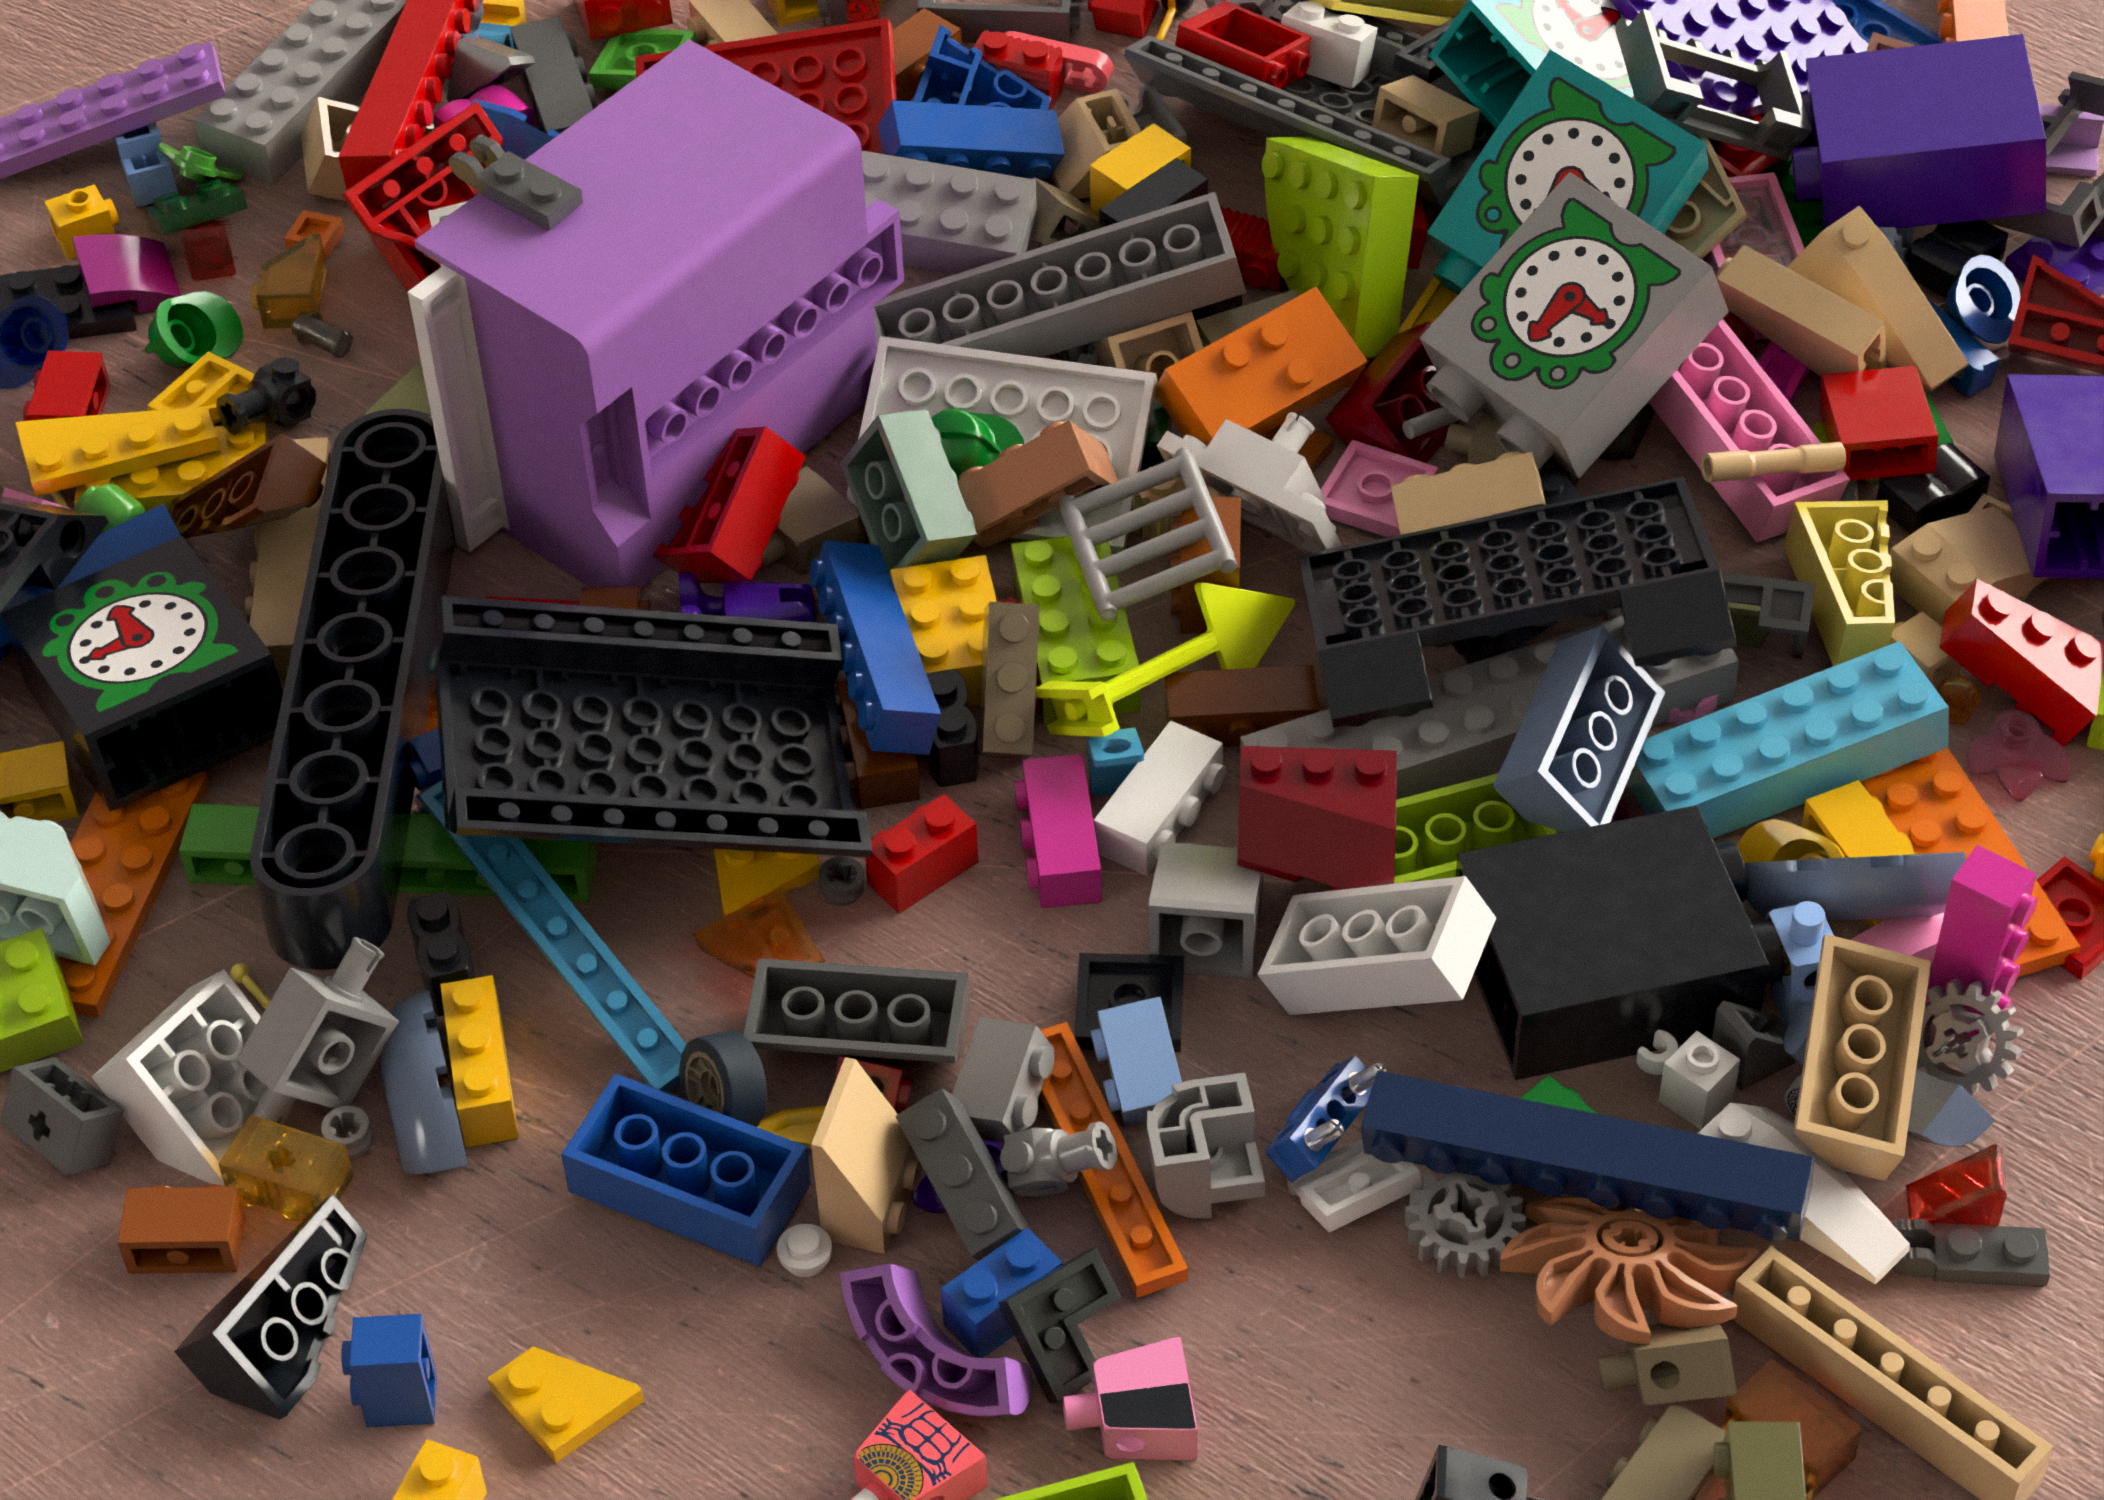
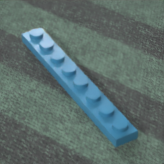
[419,780,687,1093]

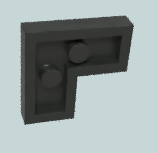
[998,1248,1122,1403]

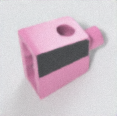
[1063,1337,1198,1460]

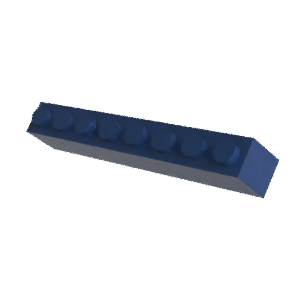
[1361,1070,1814,1242]

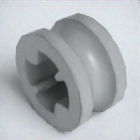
[321,1106,373,1160]

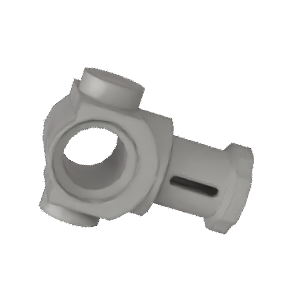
[1000,1122,1117,1199]

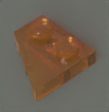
[693,887,825,979]

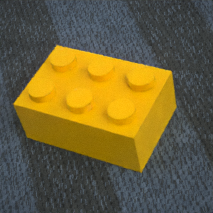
[890,555,997,707]

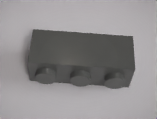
[895,1087,1033,1261]

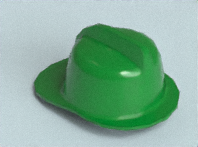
[144,291,243,368]
[931,408,1024,480]

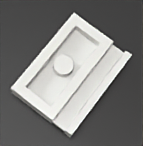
[1287,1139,1422,1233]

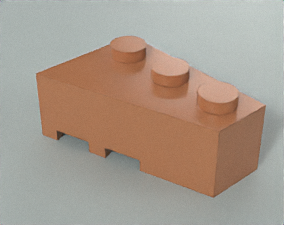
[958,420,1119,548]

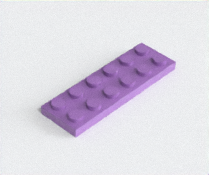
[0,41,226,179]

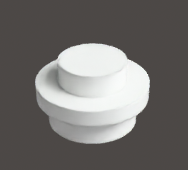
[777,1224,832,1277]

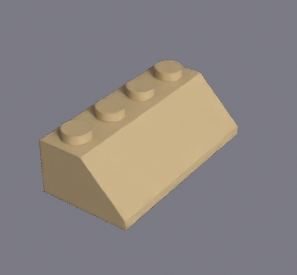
[1793,934,1931,1181]

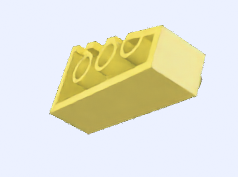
[1784,500,1895,666]

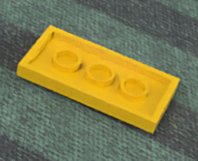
[74,422,269,511]

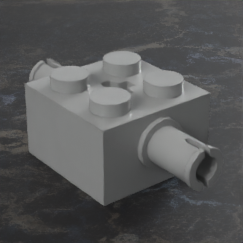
[237,937,399,1138]

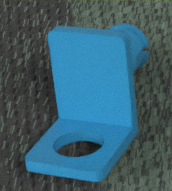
[1086,727,1144,796]

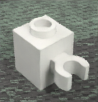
[1636,1029,1740,1130]

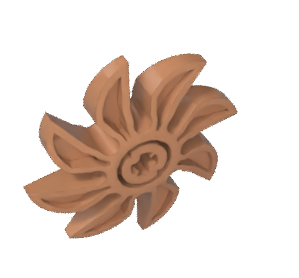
[1500,1195,1758,1345]

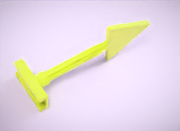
[1036,583,1295,737]

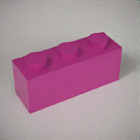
[1014,754,1102,908]

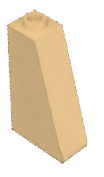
[1716,245,1887,376]

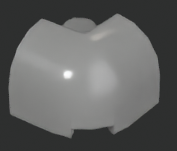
[1147,1073,1265,1218]

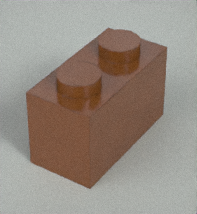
[117,1184,246,1274]

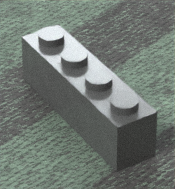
[510,16,597,134]

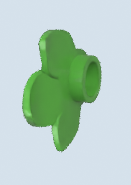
[158,142,243,182]

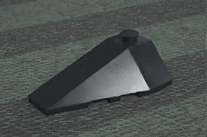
[174,1194,368,1420]

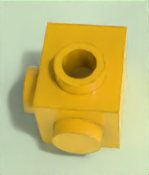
[44,184,120,260]

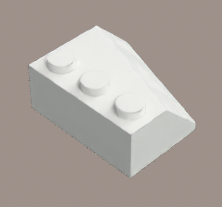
[92,970,267,1186]

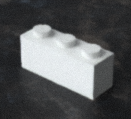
[1094,720,1226,876]

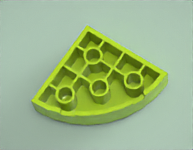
[1261,137,1419,358]

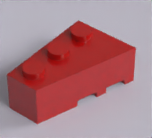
[1939,579,2104,748]

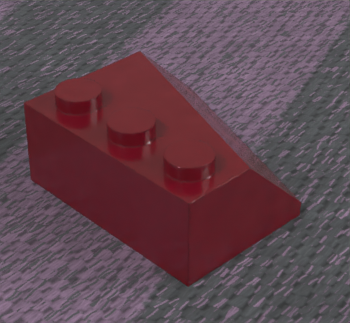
[1237,746,1397,891]

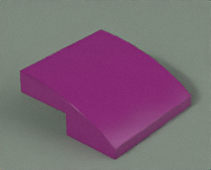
[72,234,181,313]

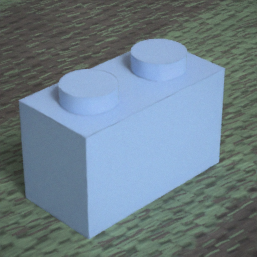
[1090,997,1182,1126]

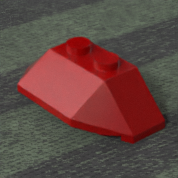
[342,101,503,252]

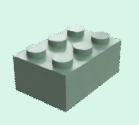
[840,409,977,577]

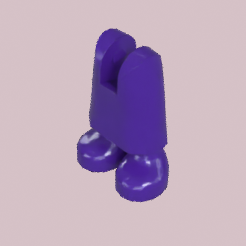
[678,572,817,623]

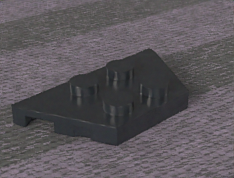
[0,265,137,348]

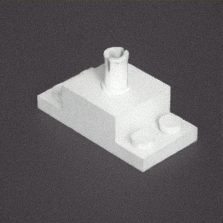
[1157,412,1343,553]

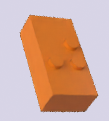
[1155,287,1368,446]

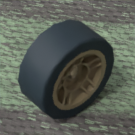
[679,1030,767,1127]

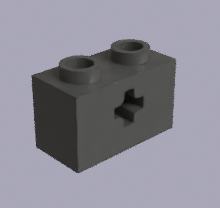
[0,1057,124,1176]

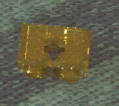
[218,1114,354,1222]

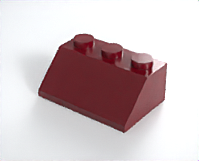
[1325,321,1461,463]

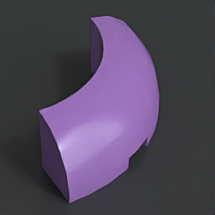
[840,1263,1032,1417]

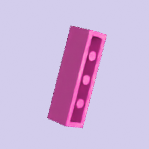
[1926,845,2038,1037]

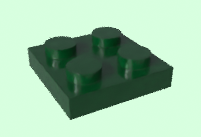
[144,178,248,235]

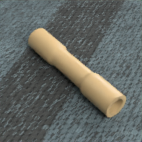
[1701,442,1846,482]

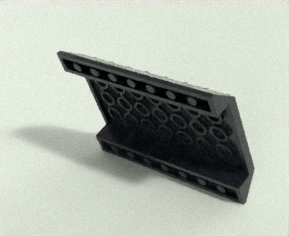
[435,595,872,857]

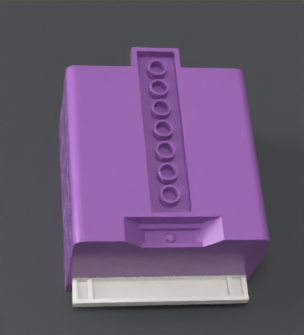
[408,40,904,589]

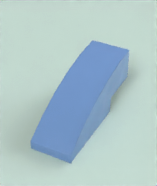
[113,122,177,207]

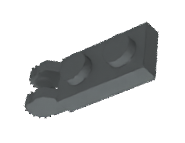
[448,135,583,230]
[1891,1218,2050,1287]

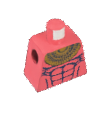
[850,1390,988,1500]

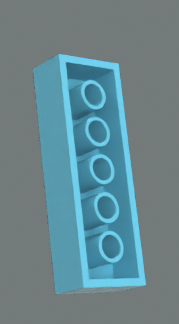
[1628,641,1949,839]

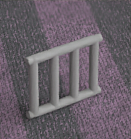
[1058,448,1237,622]

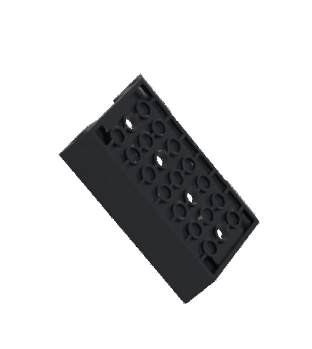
[1298,477,1737,728]

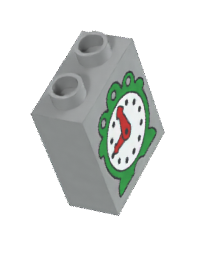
[1420,172,1729,479]

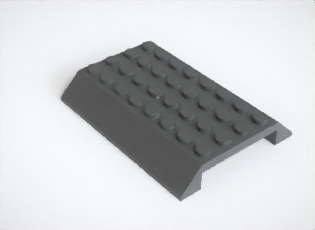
[1124,0,1496,207]

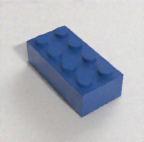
[561,1074,811,1267]

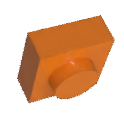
[284,210,346,260]

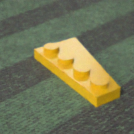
[15,406,220,497]

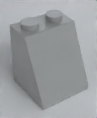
[1148,842,1264,979]

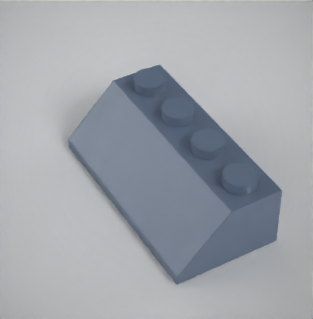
[1493,625,1665,832]

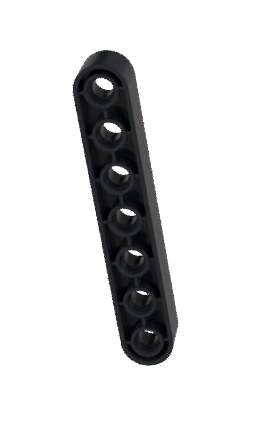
[250,409,455,970]

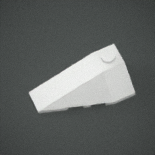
[1697,1103,1910,1284]

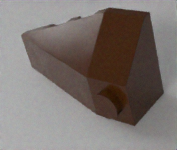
[168,433,327,539]

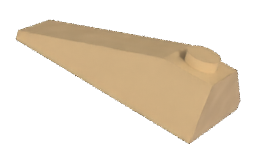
[1787,206,1969,392]

